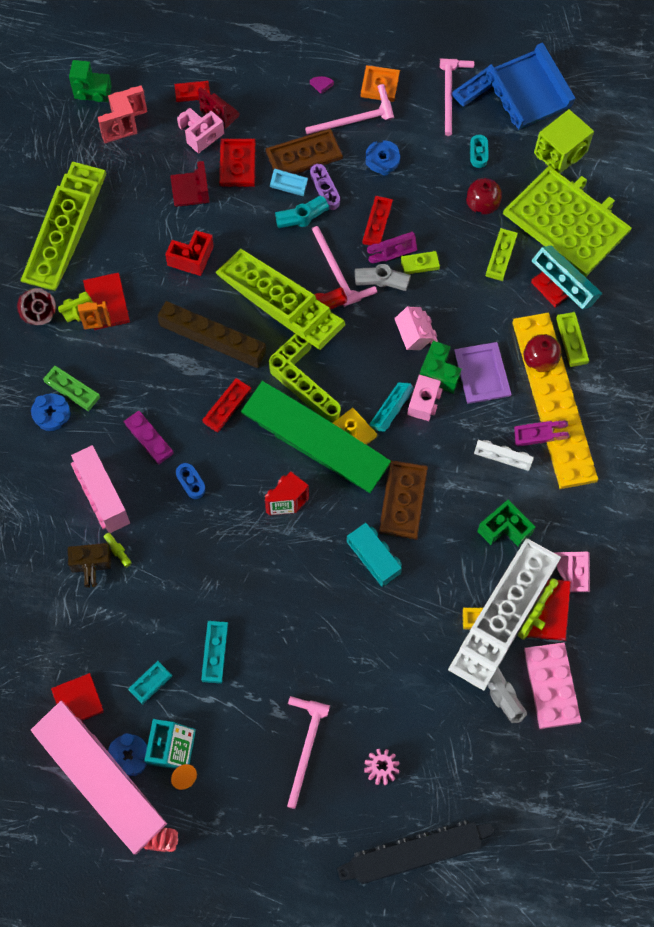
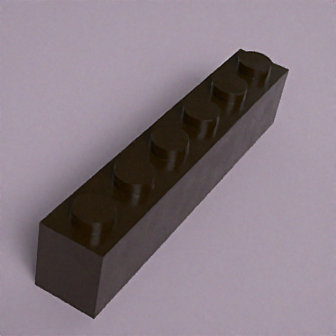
[157,301,266,368]

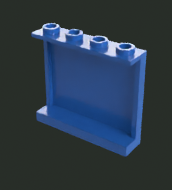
[486,42,576,130]

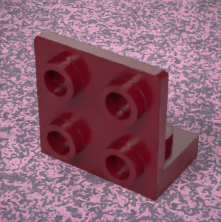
[198,87,239,129]
[170,161,210,207]

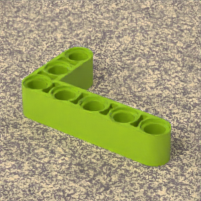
[269,333,341,423]

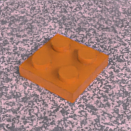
[361,65,400,102]

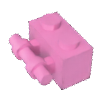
[395,306,438,350]

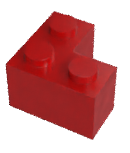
[165,230,214,276]

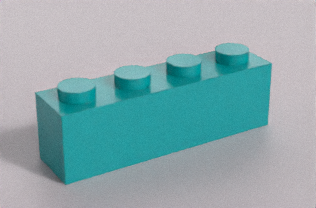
[532,245,602,309]

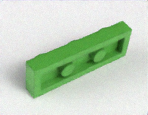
[43,366,100,411]

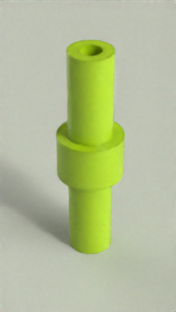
[104,532,132,567]

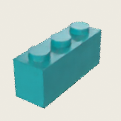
[347,523,402,587]

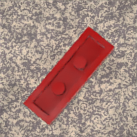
[362,196,393,245]
[202,378,252,433]

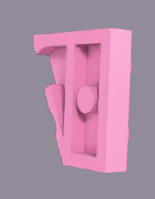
[555,552,590,592]

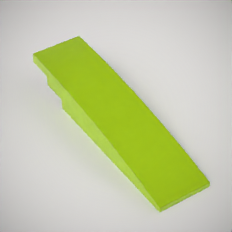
[21,162,106,291]
[216,249,346,350]

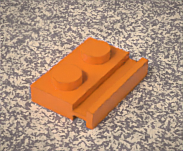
[78,301,111,329]

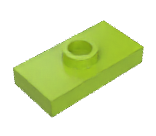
[401,251,440,274]

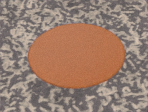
[171,764,197,790]

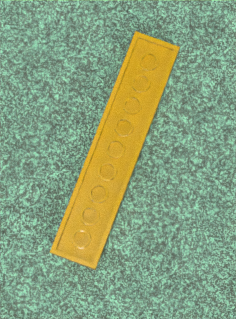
[512,313,598,489]

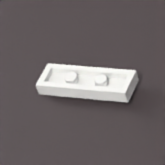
[474,440,534,471]

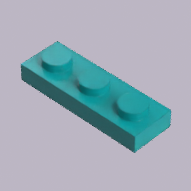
[369,382,414,432]
[201,621,228,683]

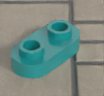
[470,135,488,168]

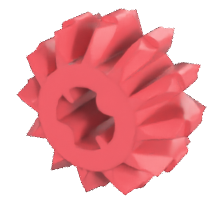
[144,828,178,852]

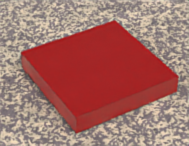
[51,673,104,721]

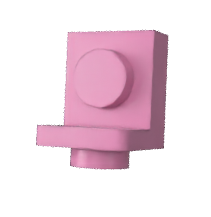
[177,108,201,130]

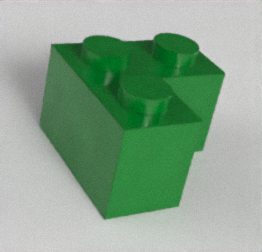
[69,60,112,102]
[420,340,462,394]
[477,500,536,547]

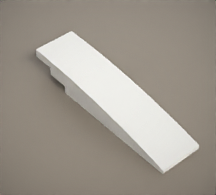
[448,538,561,691]

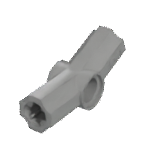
[355,264,411,291]
[487,667,527,723]

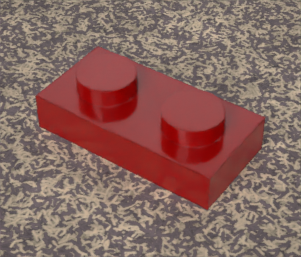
[174,81,210,102]
[531,272,569,307]

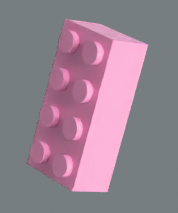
[71,445,130,533]

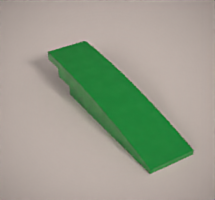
[241,381,391,493]

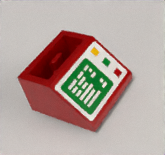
[265,471,309,515]

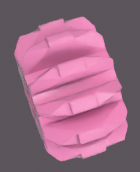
[364,749,399,785]

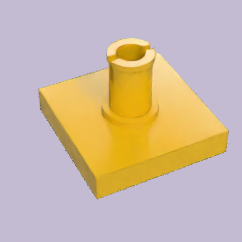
[333,408,377,445]

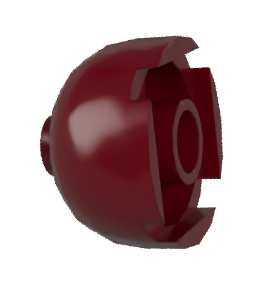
[466,178,502,214]
[17,288,56,325]
[523,334,562,372]

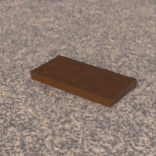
[266,128,343,174]
[379,460,428,540]

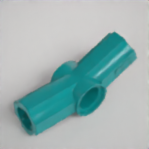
[275,195,329,228]

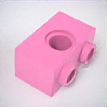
[185,111,224,154]
[407,375,443,421]

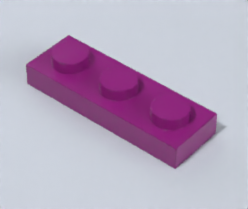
[124,411,174,465]

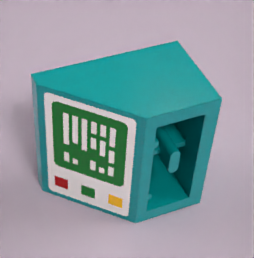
[145,719,196,769]

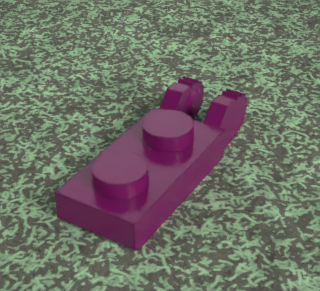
[367,232,417,264]
[514,421,569,447]

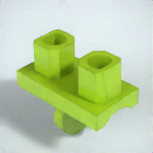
[58,292,94,322]

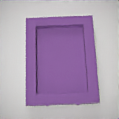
[454,342,511,404]

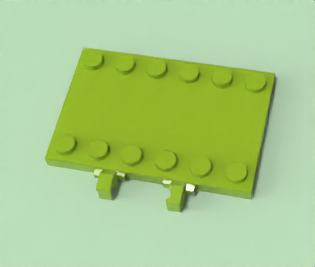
[503,166,631,277]

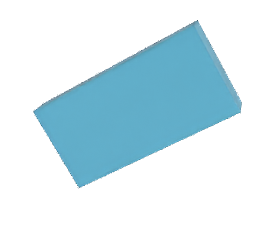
[270,169,308,196]

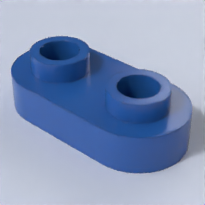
[176,463,206,499]

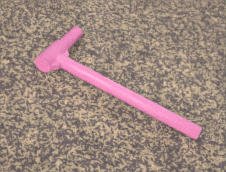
[440,58,474,136]
[305,84,394,134]
[312,226,377,307]
[287,696,330,809]

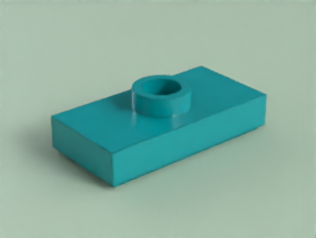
[128,661,172,705]

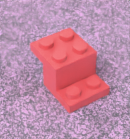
[98,86,147,143]

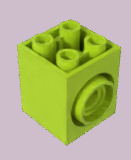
[534,109,594,174]

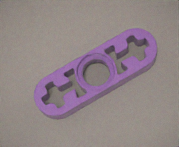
[310,164,340,210]

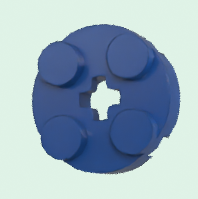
[366,140,400,175]
[31,393,70,431]
[108,733,147,777]

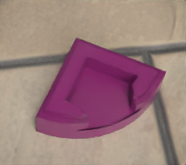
[310,77,334,94]

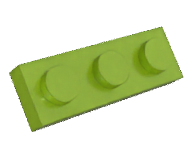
[485,228,518,281]
[556,312,589,367]

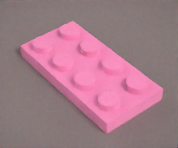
[524,643,581,729]

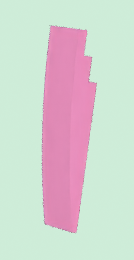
[31,701,167,855]

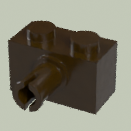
[68,543,112,588]

